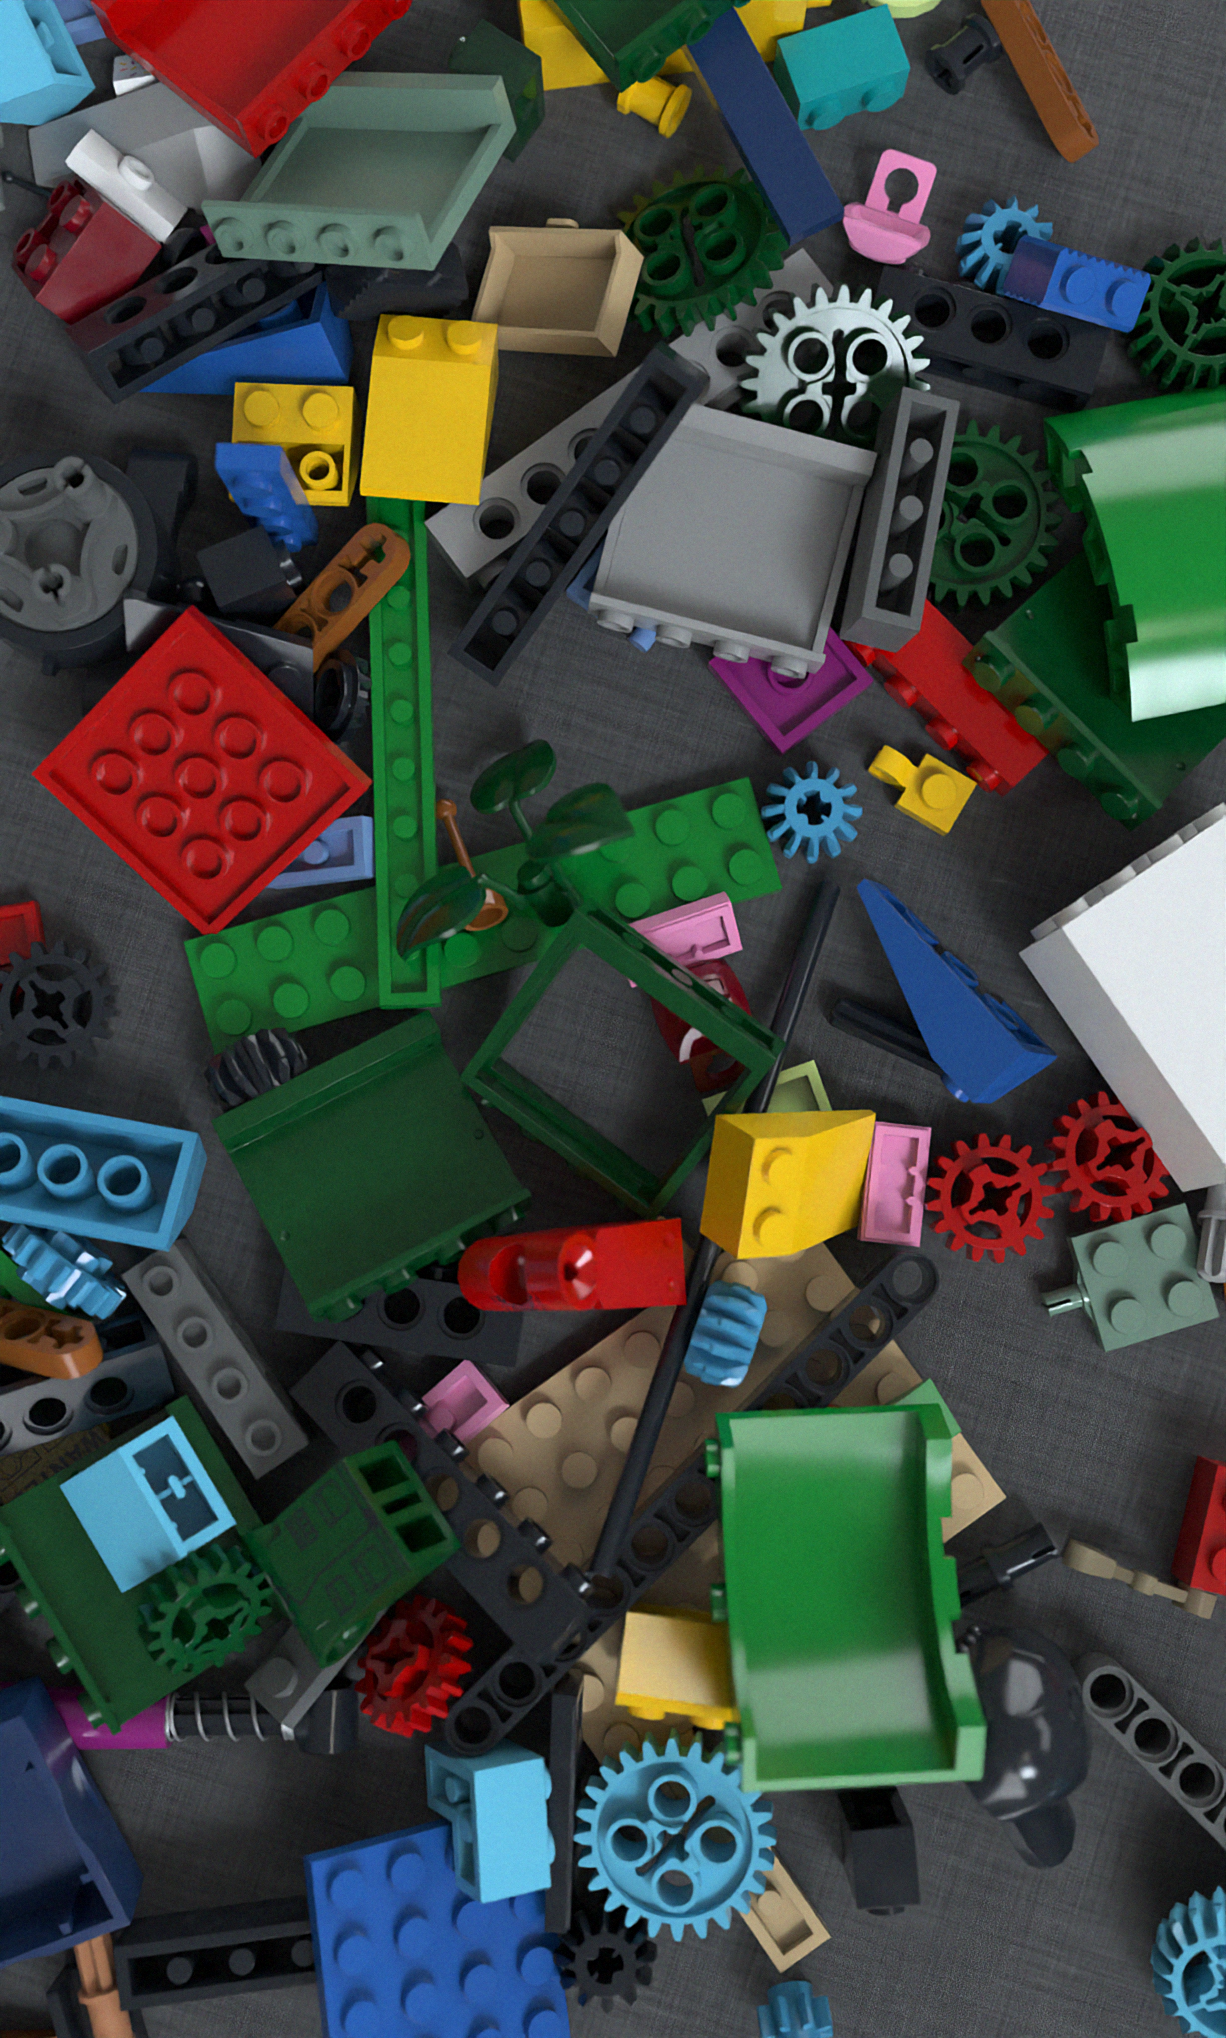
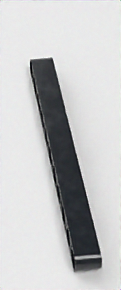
[444,1250,940,1756]

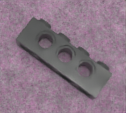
[121,1238,318,1479]

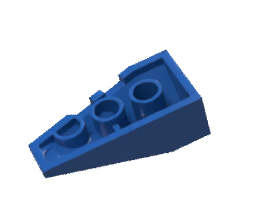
[138,281,354,395]
[857,878,1058,1104]

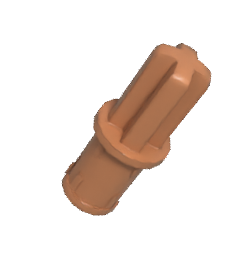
[73,1932,136,2038]

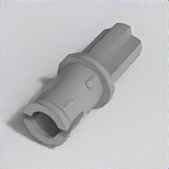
[1196,1183,1226,1283]

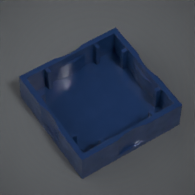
[0,1675,144,1970]

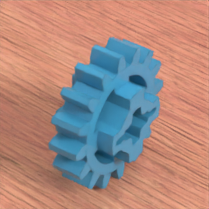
[1,1223,127,1319]

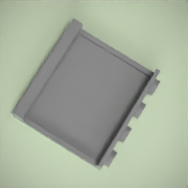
[587,404,877,678]

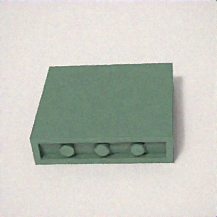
[201,71,517,270]

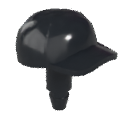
[955,1624,1092,1870]

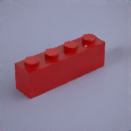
[843,599,1050,798]

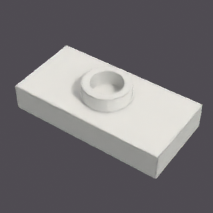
[65,128,188,243]

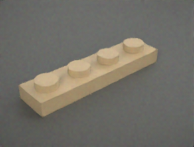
[659,1727,831,1973]

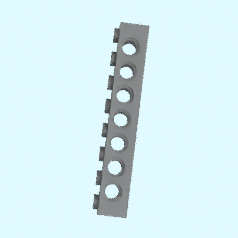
[424,248,840,595]

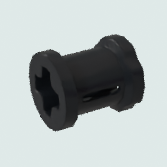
[925,12,1002,95]

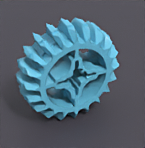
[1151,1885,1226,2038]

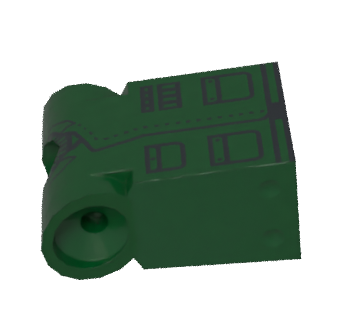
[241,1440,462,1669]

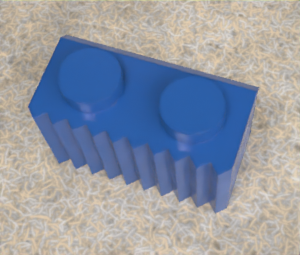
[1003,235,1151,333]

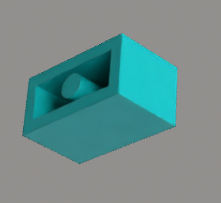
[773,4,910,131]

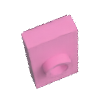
[627,891,743,987]
[857,1121,931,1247]

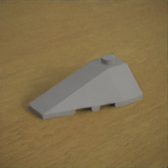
[28,82,265,215]

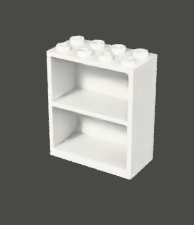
[1019,802,1226,1192]

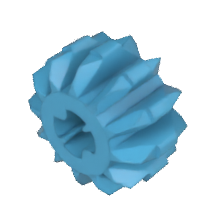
[955,195,1053,298]
[761,761,863,864]
[684,1280,767,1389]

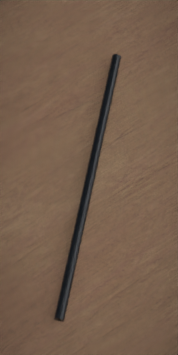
[588,881,841,1578]

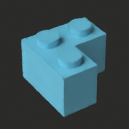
[424,1737,555,1904]

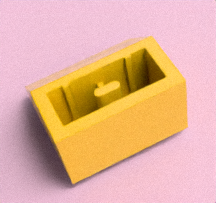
[229,382,362,507]
[616,1601,732,1729]

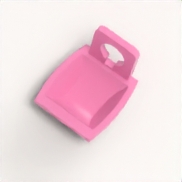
[842,149,937,264]

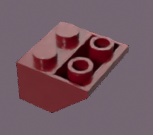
[11,173,162,326]

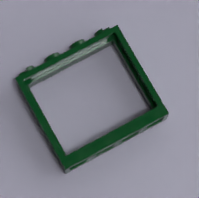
[458,897,787,1220]

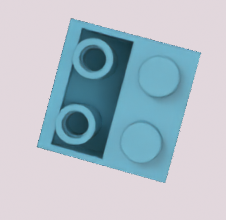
[0,0,95,126]
[60,1416,236,1593]

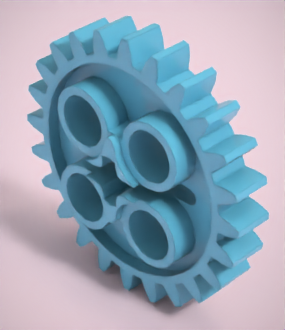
[574,1729,777,1941]

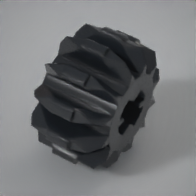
[204,1028,310,1114]
[553,1895,658,2014]

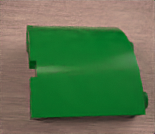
[1043,383,1226,722]
[703,1403,986,1793]

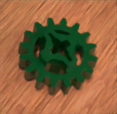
[136,1544,274,1675]

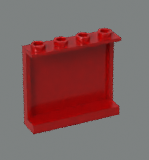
[89,0,413,159]

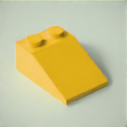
[360,314,499,505]
[700,1110,876,1259]

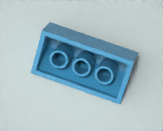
[0,1096,207,1251]

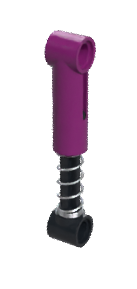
[0,1676,359,1754]

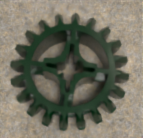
[1120,237,1226,392]

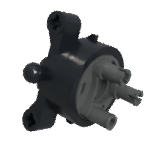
[0,445,219,718]

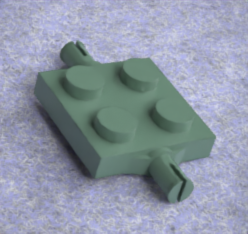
[1040,1200,1219,1352]

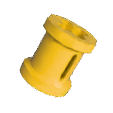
[617,76,692,138]

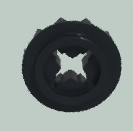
[313,649,372,745]

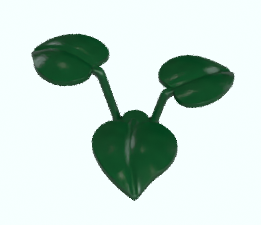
[396,739,635,962]

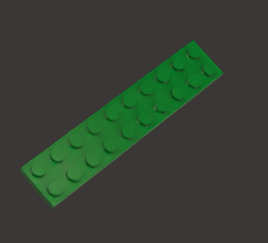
[183,776,782,1055]

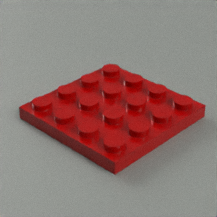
[31,605,373,936]

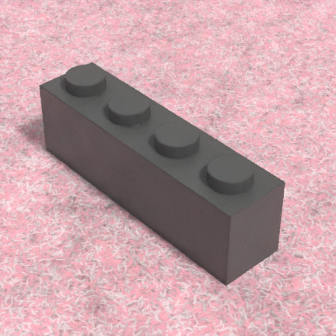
[839,386,960,653]

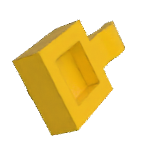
[867,745,977,836]

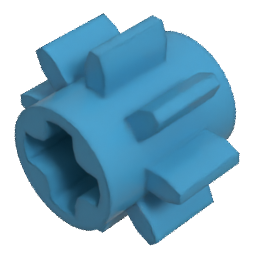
[756,1981,834,2038]

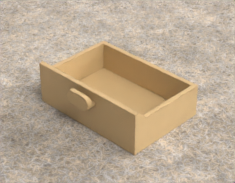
[471,218,644,357]

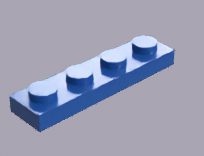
[215,443,319,553]

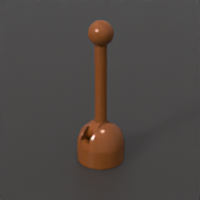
[436,798,508,931]

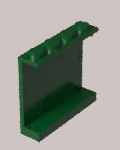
[961,548,1226,833]
[211,1009,532,1324]
[0,1394,290,1736]

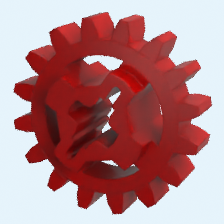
[1043,1091,1170,1223]
[923,1133,1056,1263]
[355,1595,473,1737]

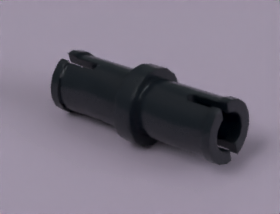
[956,1522,1060,1609]

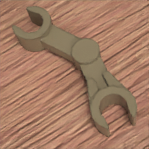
[1061,1538,1218,1619]

